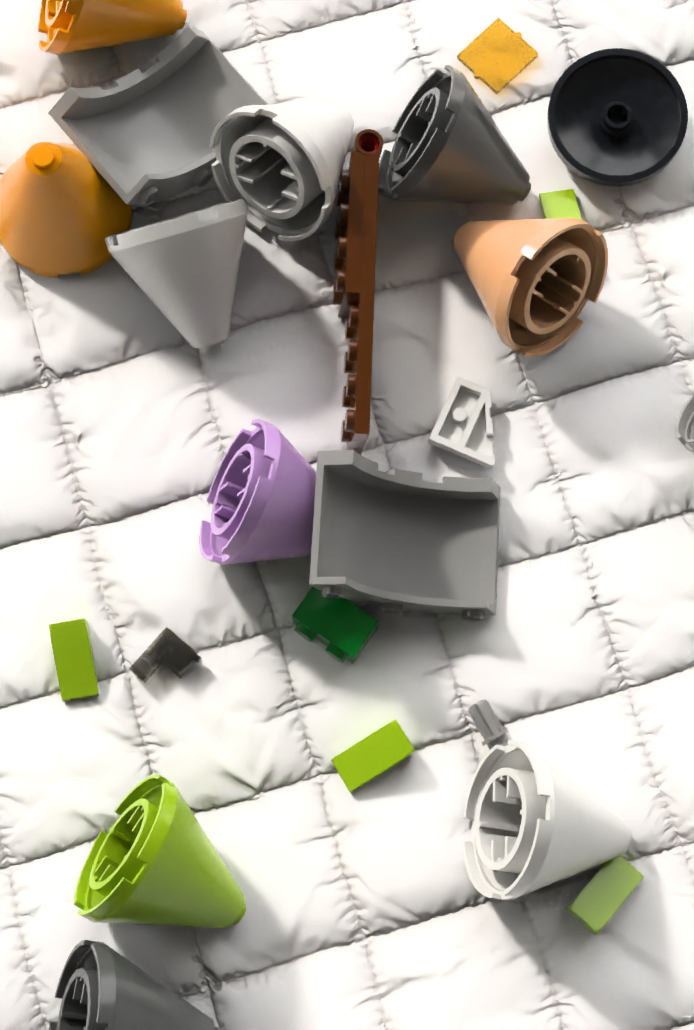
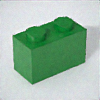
[292,587,379,664]

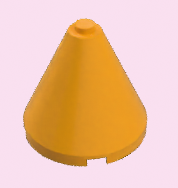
[38,0,187,55]
[0,142,133,278]

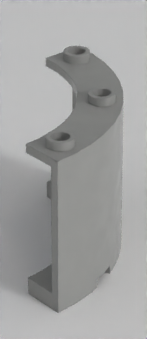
[48,26,269,206]
[309,450,501,621]

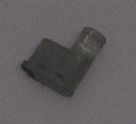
[129,627,202,683]

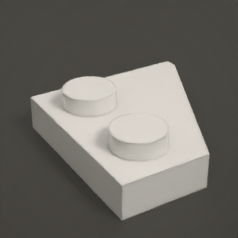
[428,376,495,470]

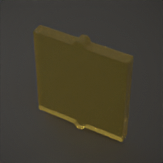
[457,17,539,94]

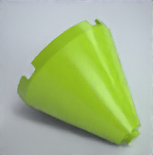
[74,774,246,928]

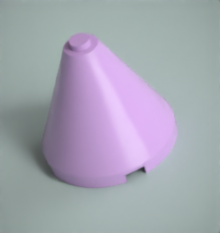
[199,419,316,565]

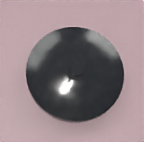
[547,48,688,187]

